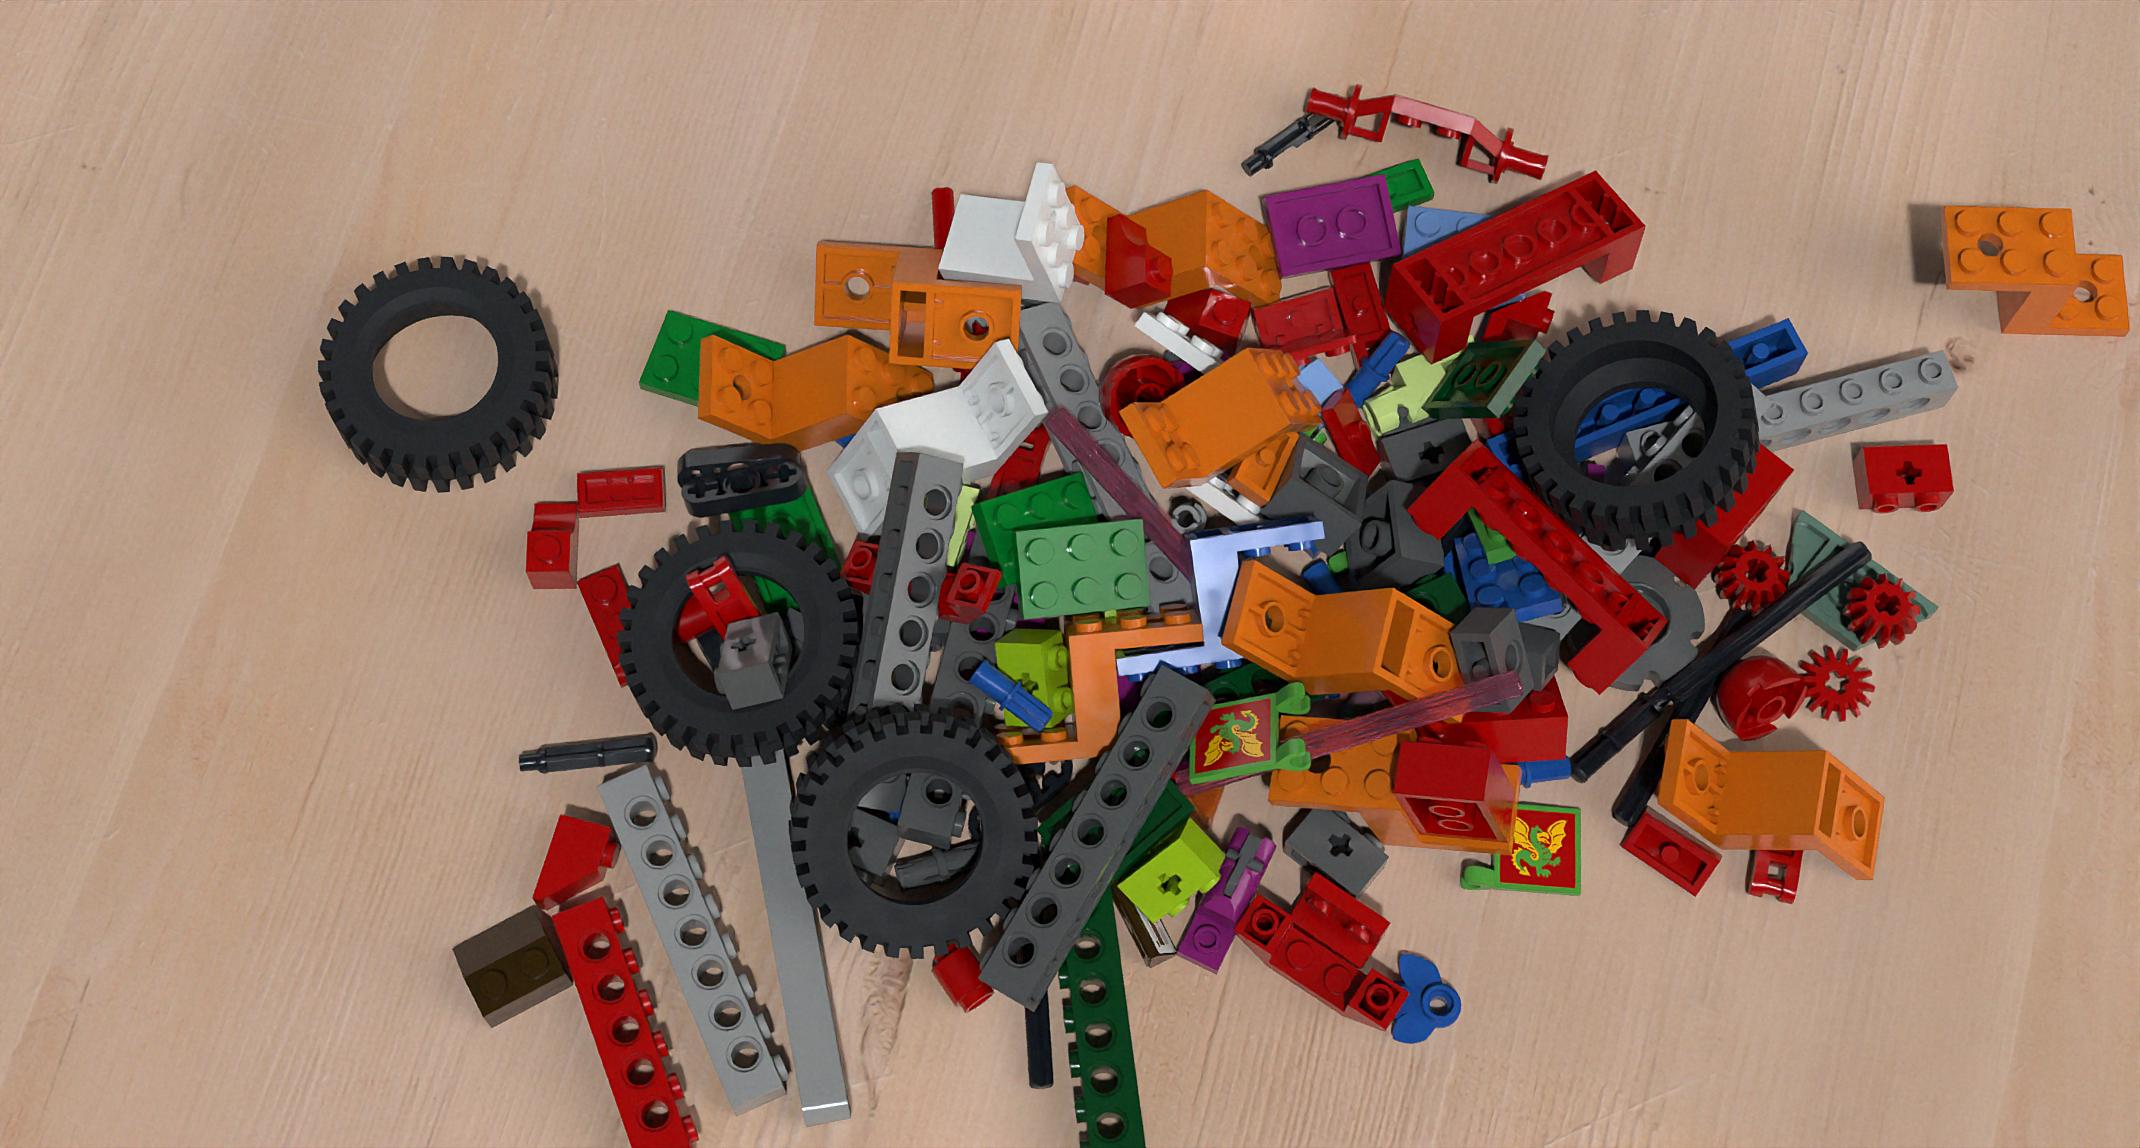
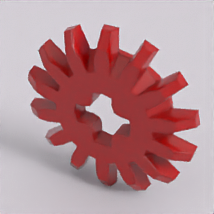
[1799,647,1875,722]

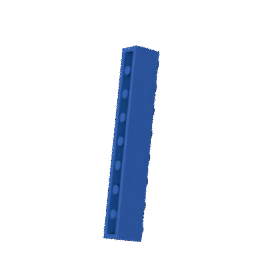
[1485,318,1808,484]

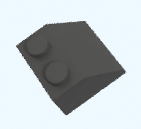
[1261,432,1368,557]
[1345,480,1444,592]

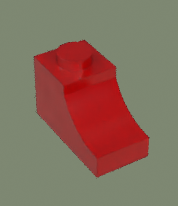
[1105,214,1173,309]
[526,503,579,589]

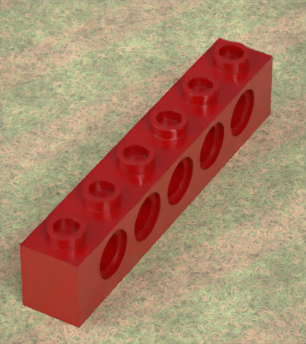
[552,896,700,1148]

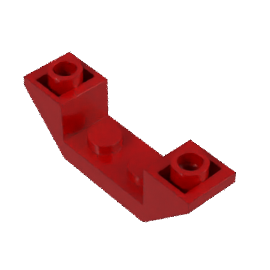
[1470,291,1555,446]
[840,540,1002,625]
[1233,894,1410,1032]

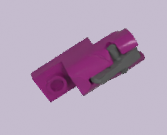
[1177,827,1277,975]

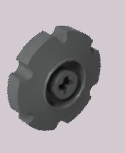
[1565,555,1705,692]

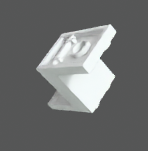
[938,162,1084,328]
[1135,311,1270,525]
[827,339,1048,543]

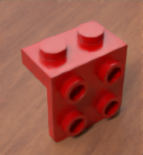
[1251,287,1359,367]

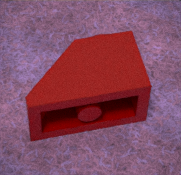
[1163,289,1252,357]
[532,814,620,911]

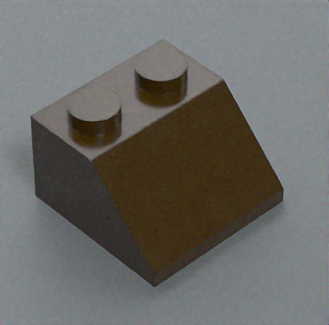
[452,907,573,1028]

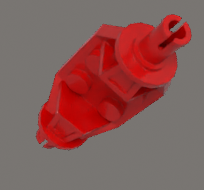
[1306,84,1549,184]

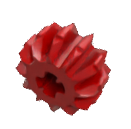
[1715,540,1790,615]
[1843,573,1921,649]

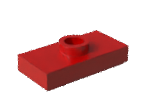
[1321,388,1381,479]
[577,467,665,518]

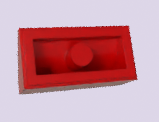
[1621,807,1722,897]

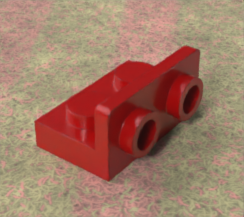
[1290,872,1391,969]

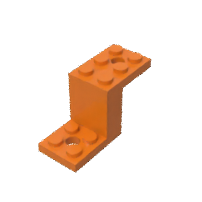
[1065,185,1282,310]
[1940,206,2130,337]
[814,241,1022,369]
[698,334,934,452]
[1119,348,1323,489]
[1221,560,1467,723]
[991,604,1204,765]
[1268,715,1522,855]
[1657,719,1885,880]

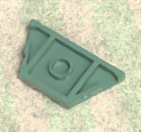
[1785,510,1939,652]

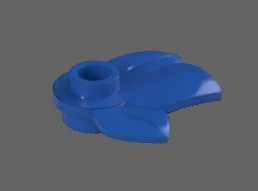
[1393,954,1461,1044]

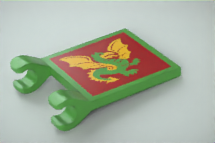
[1189,682,1311,785]
[1460,804,1581,896]

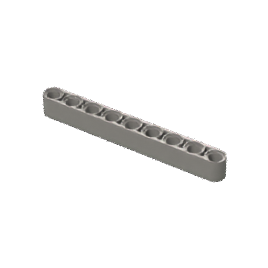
[741,749,851,1128]

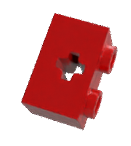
[1853,444,1954,514]

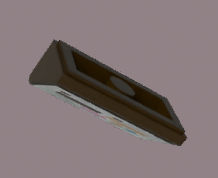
[1111,877,1177,968]

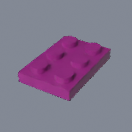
[1262,174,1402,280]

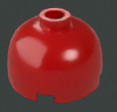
[1099,354,1186,439]
[1716,655,1807,741]

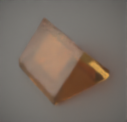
[1187,782,1225,830]

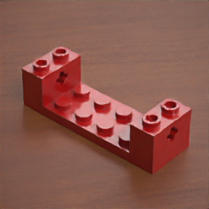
[1383,170,1646,365]
[1407,439,1668,695]

